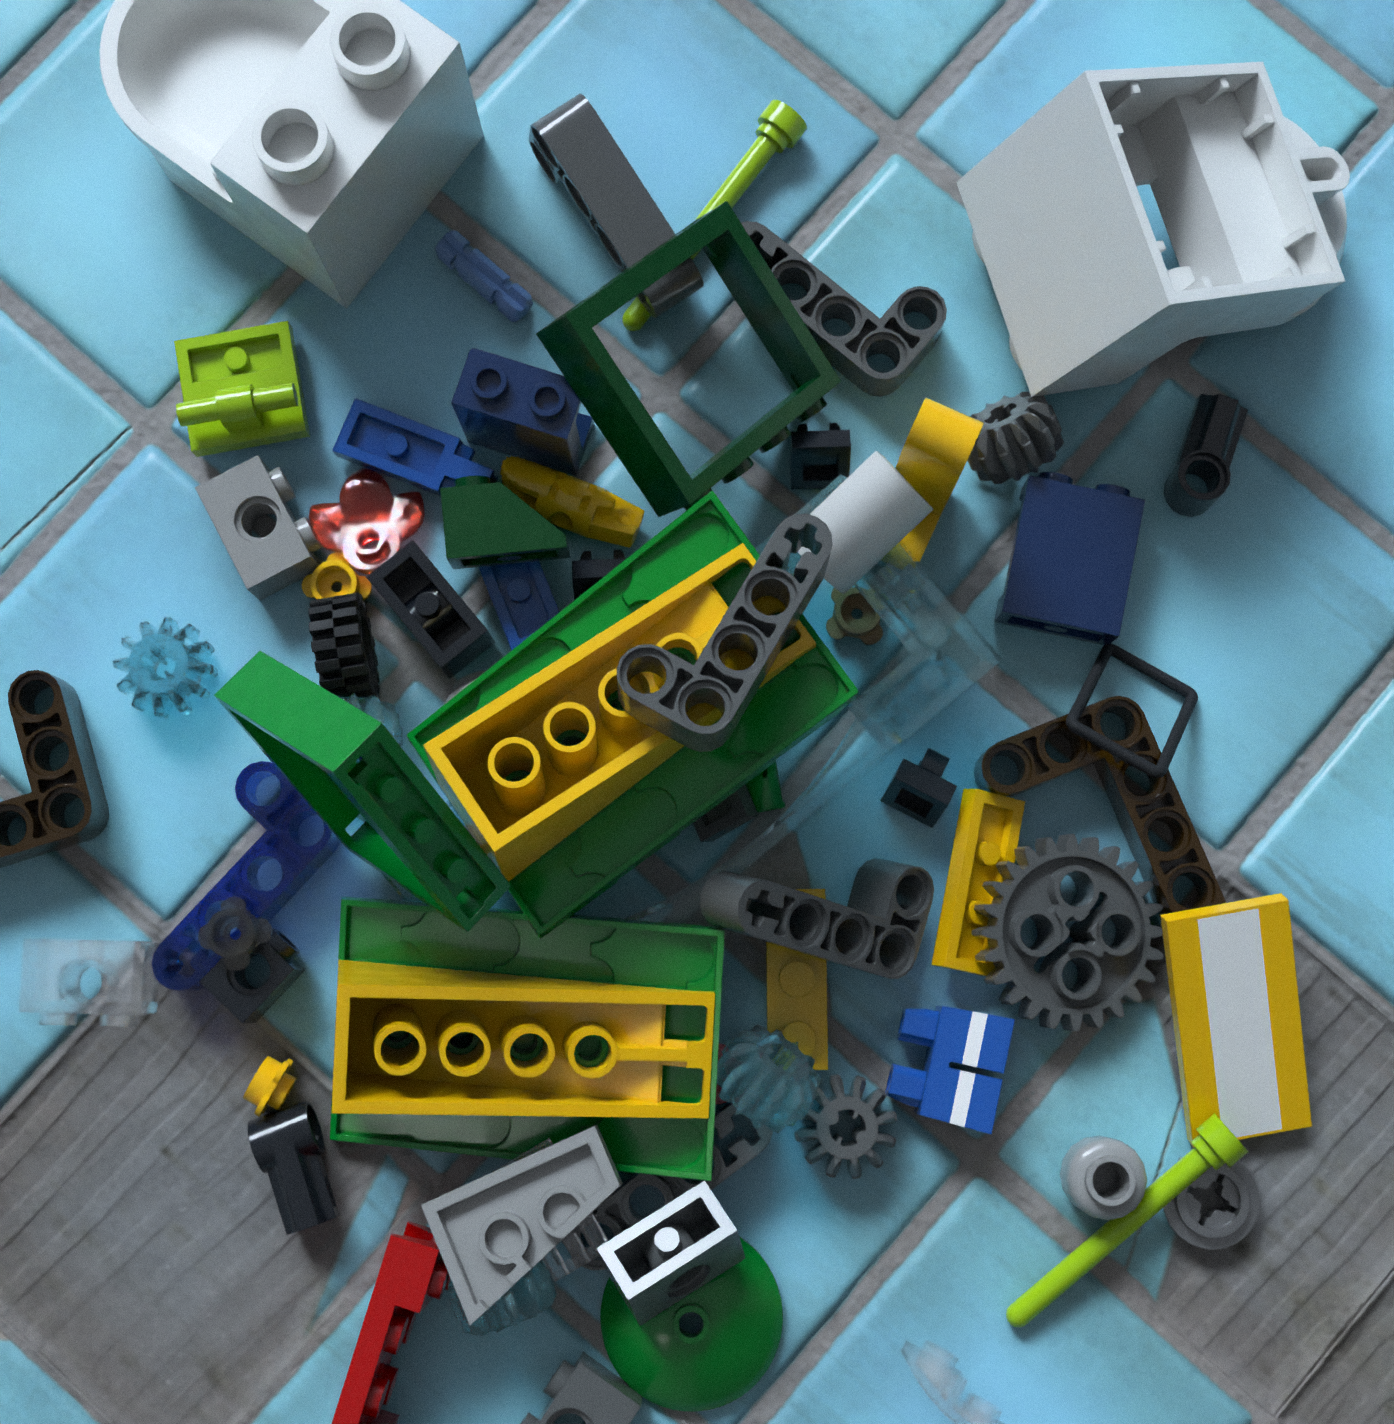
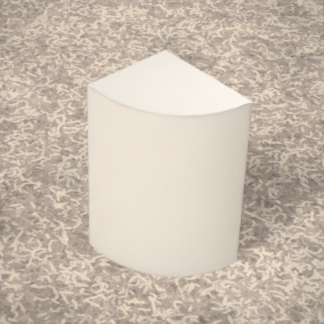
[798,451,934,594]

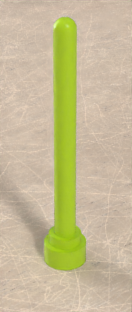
[622,100,807,331]
[1006,1113,1249,1328]

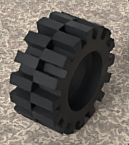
[308,592,380,703]

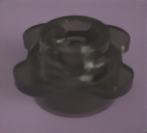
[198,897,273,971]

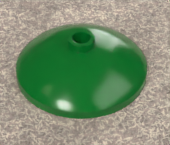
[600,1236,783,1412]

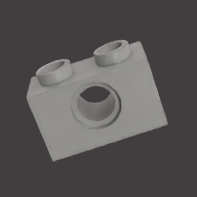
[195,455,322,600]

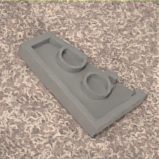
[421,1125,623,1325]

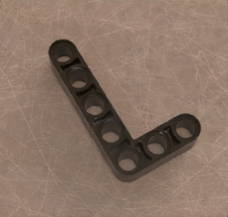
[0,670,109,868]
[974,696,1226,920]

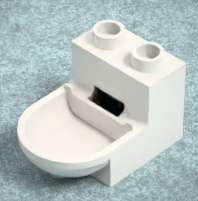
[100,0,484,309]
[956,62,1350,397]

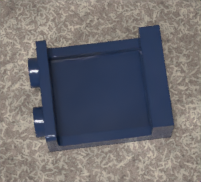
[451,348,594,476]
[994,472,1145,645]

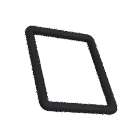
[1066,644,1198,778]

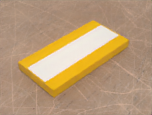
[1160,893,1312,1148]

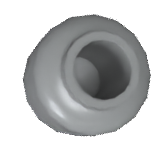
[1060,1135,1147,1220]

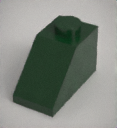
[440,476,570,569]

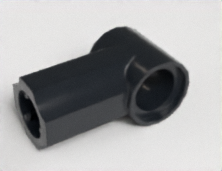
[1163,394,1248,517]
[247,1101,340,1235]

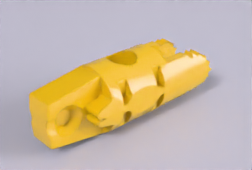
[500,455,645,548]

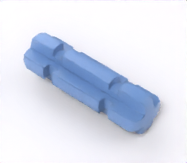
[435,230,533,322]

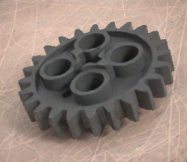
[972,834,1164,1031]

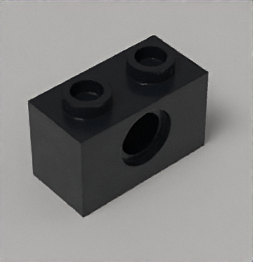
[366,540,495,679]

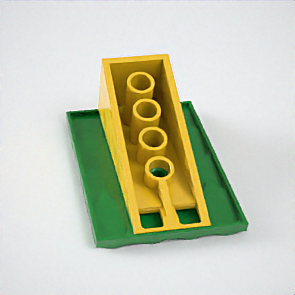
[406,490,859,939]
[330,897,725,1181]

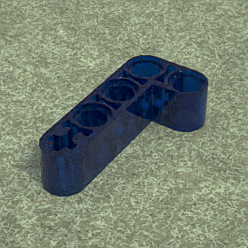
[152,761,341,991]

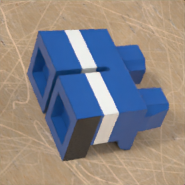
[885,1005,1015,1135]

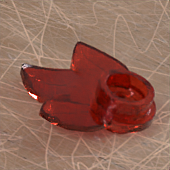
[309,468,425,575]

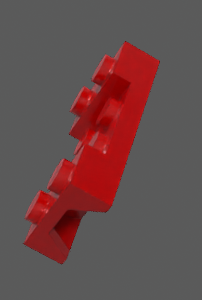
[332,1221,452,1424]

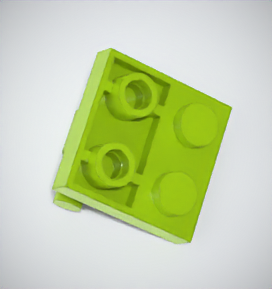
[174,321,310,457]

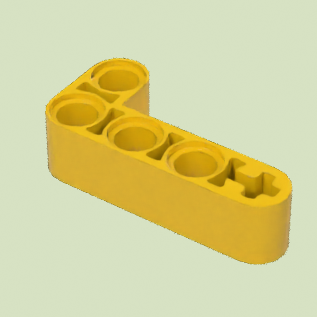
[881,398,984,575]

